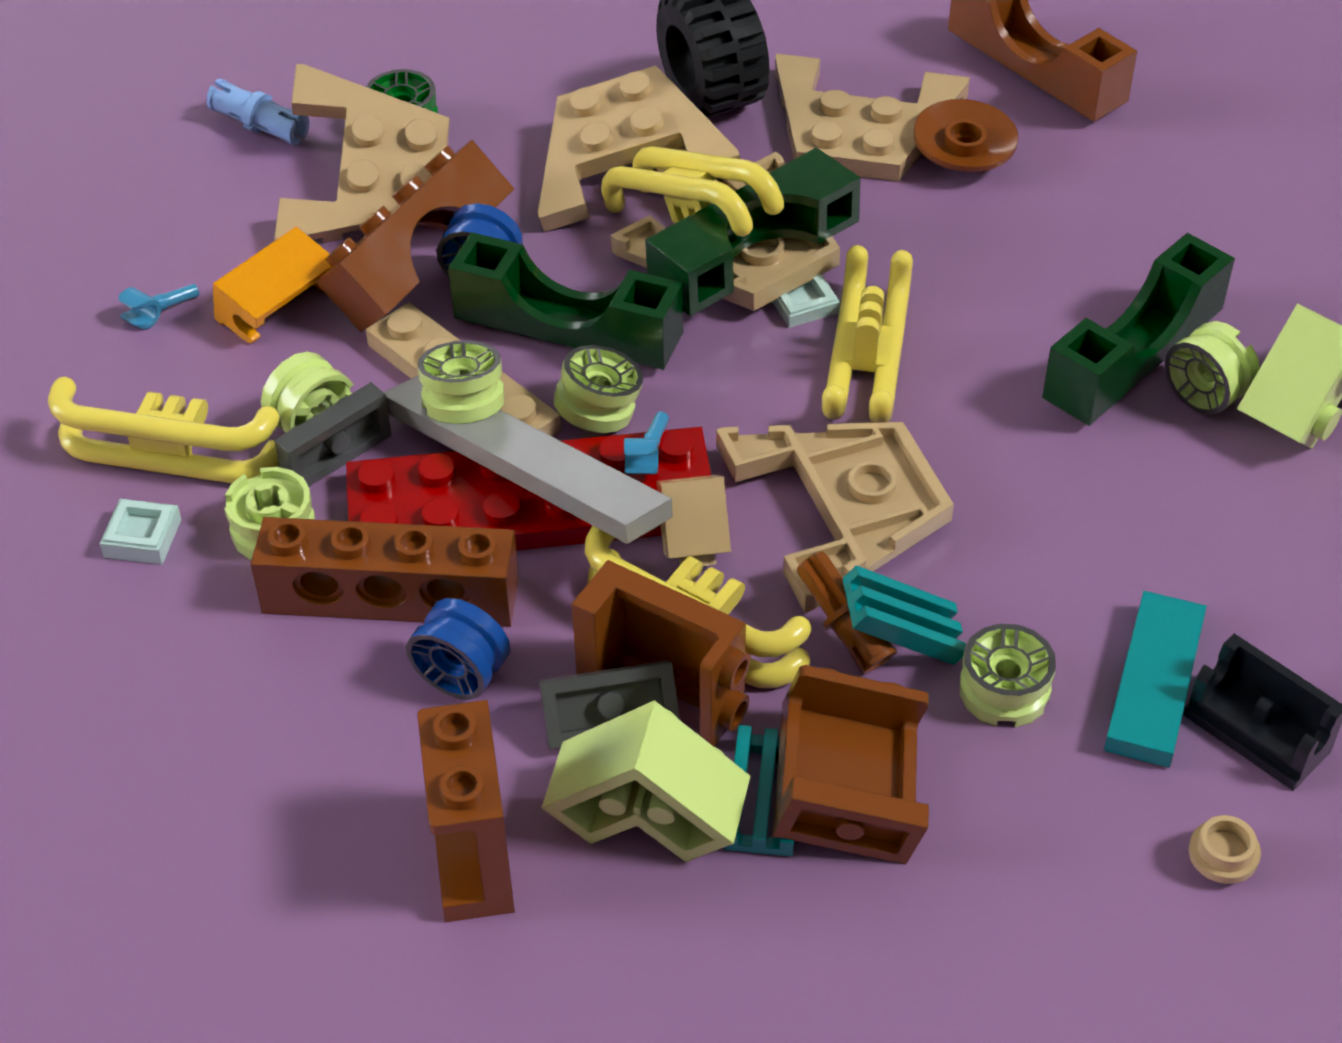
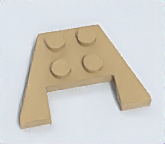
[775,53,970,182]
[274,64,450,243]
[538,65,741,232]
[611,152,840,311]
[716,422,954,613]

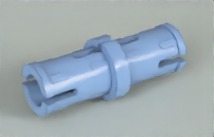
[206,78,310,146]

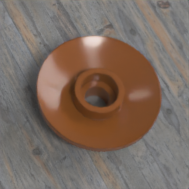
[913,99,1018,172]

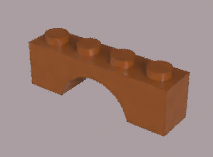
[948,0,1137,122]
[316,140,515,332]

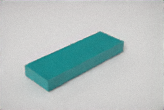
[1103,590,1207,768]

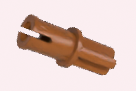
[797,551,898,675]

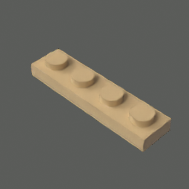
[366,302,561,437]

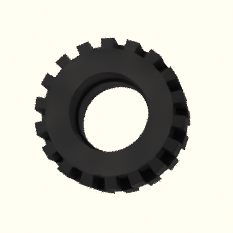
[656,0,770,118]

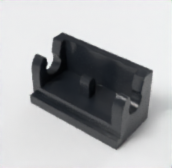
[1183,633,1342,791]

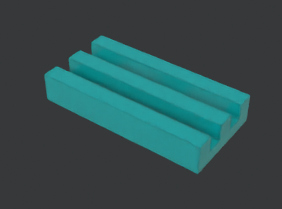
[842,565,966,665]
[724,725,794,857]

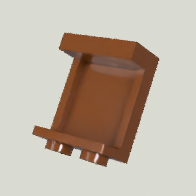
[572,560,751,746]
[773,665,929,864]
[417,700,515,923]

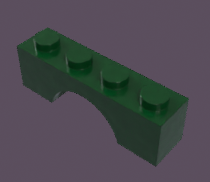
[645,147,861,316]
[448,232,683,370]
[1042,232,1235,426]

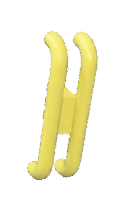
[601,146,784,237]
[822,245,913,423]
[48,376,280,484]
[585,526,811,688]

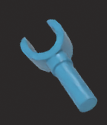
[118,284,199,329]
[624,411,669,474]

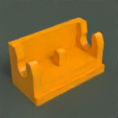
[213,226,331,343]

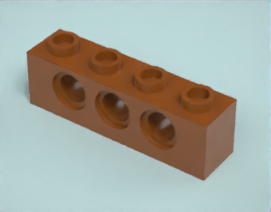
[250,517,519,627]

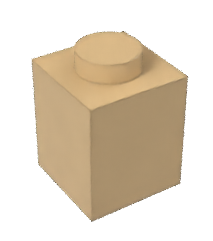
[656,475,731,566]

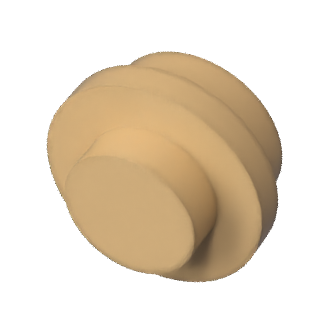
[1188,815,1261,884]

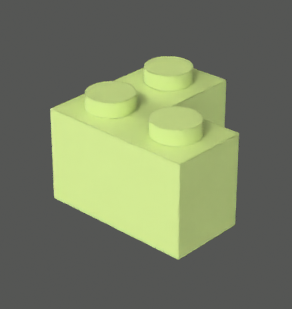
[1237,303,1342,449]
[541,700,750,862]

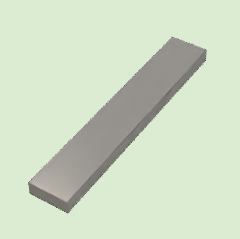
[384,376,673,544]

